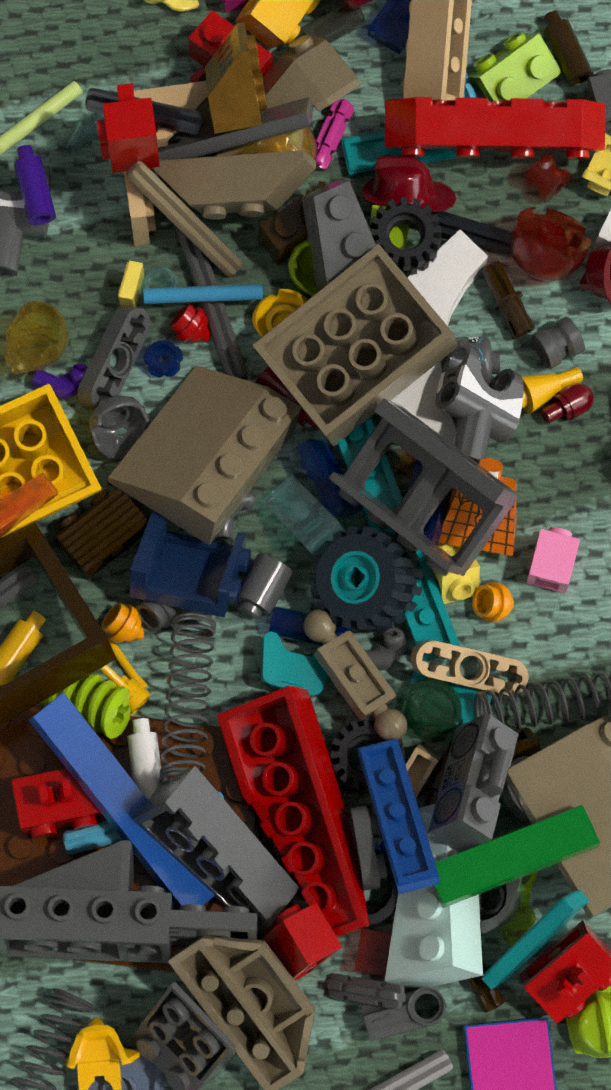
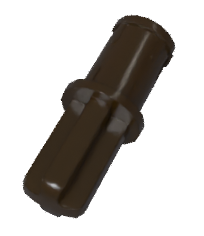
[482,261,536,340]

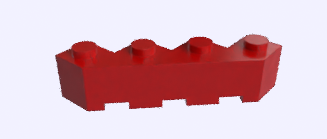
[385,97,605,160]

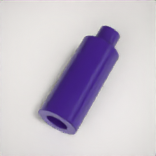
[14,145,56,225]

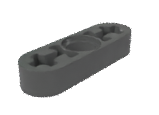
[77,306,151,411]

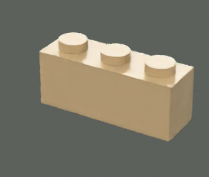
[403,0,472,101]

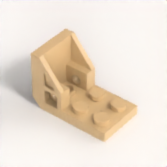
[124,81,210,246]

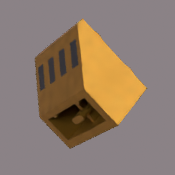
[205,22,267,134]

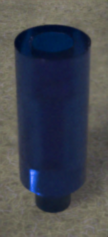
[269,606,352,646]

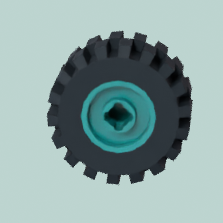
[310,526,423,632]

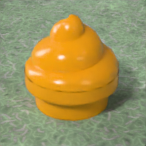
[472,582,514,623]
[101,602,144,643]

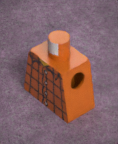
[437,458,517,556]

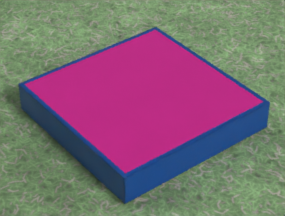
[464,1018,557,1090]

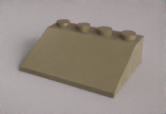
[252,243,459,447]
[108,365,302,545]
[506,714,611,919]

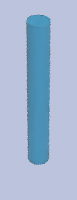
[143,284,263,304]

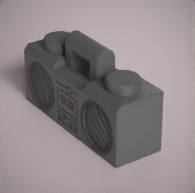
[428,715,518,853]

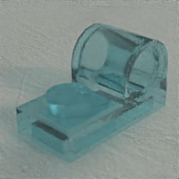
[262,474,345,559]

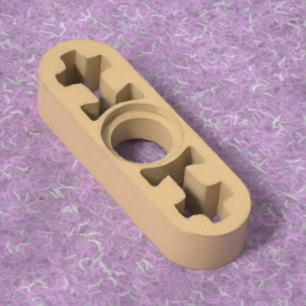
[411,639,529,696]

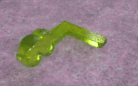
[501,872,537,946]

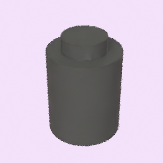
[238,554,293,619]

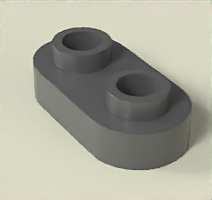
[349,805,387,891]

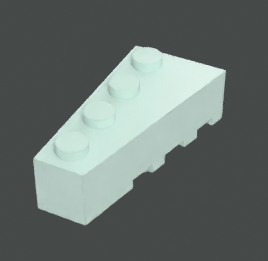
[384,804,483,990]

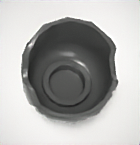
[88,395,149,460]

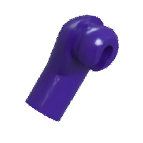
[31,364,88,400]

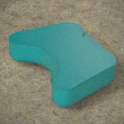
[260,631,328,698]

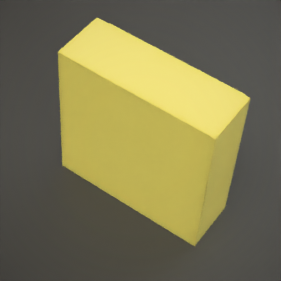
[118,260,145,307]

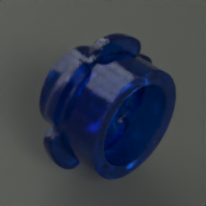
[144,340,183,378]

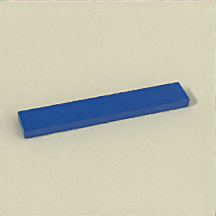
[29,692,215,910]

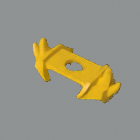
[66,1017,140,1090]

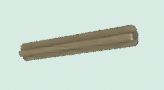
[126,161,242,277]

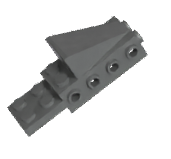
[0,840,257,963]

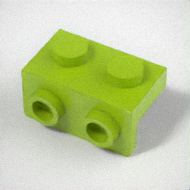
[468,31,562,101]

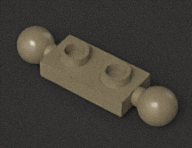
[303,609,407,741]

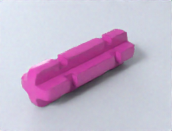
[309,99,354,171]

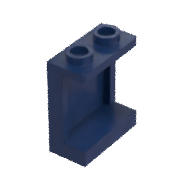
[130,511,251,618]

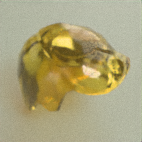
[4,301,69,374]

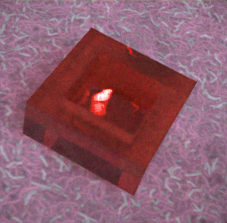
[354,929,392,978]

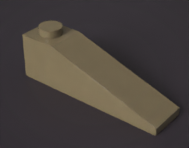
[206,35,362,157]

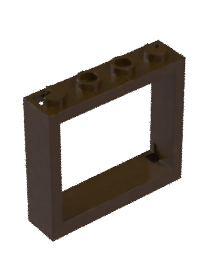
[0,522,117,725]

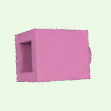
[526,527,580,594]

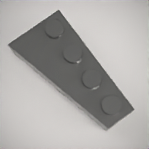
[132,765,299,931]

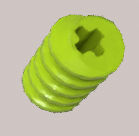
[41,673,131,739]

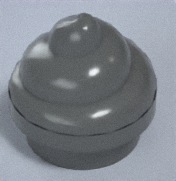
[136,599,177,631]

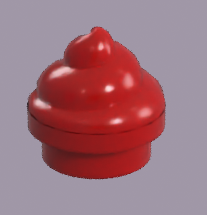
[169,303,210,343]

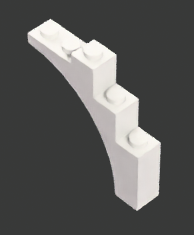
[378,230,488,443]

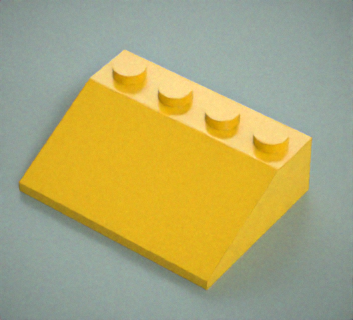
[0,383,102,538]

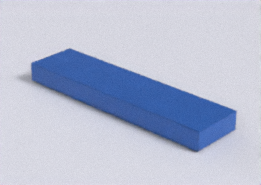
[357,738,440,894]

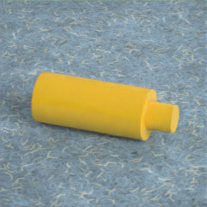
[0,610,46,687]

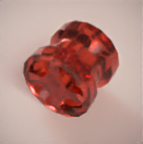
[523,153,572,203]

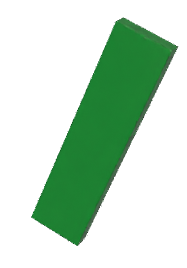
[433,805,600,908]

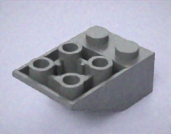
[131,981,236,1090]

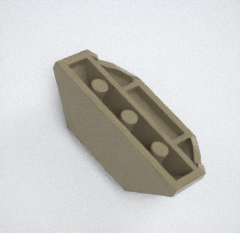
[153,150,316,220]
[168,935,315,1090]

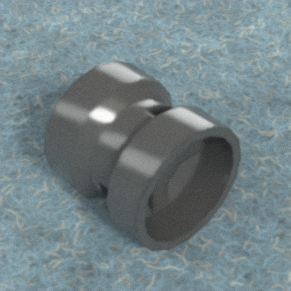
[531,316,585,370]

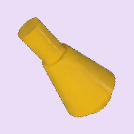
[522,367,583,414]

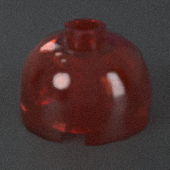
[510,207,592,282]

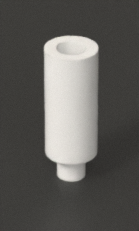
[127,718,161,799]

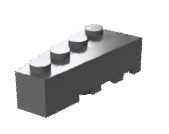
[302,180,376,292]

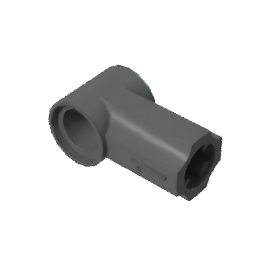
[361,987,446,1042]

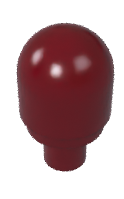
[541,383,594,424]

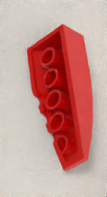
[217,685,370,937]

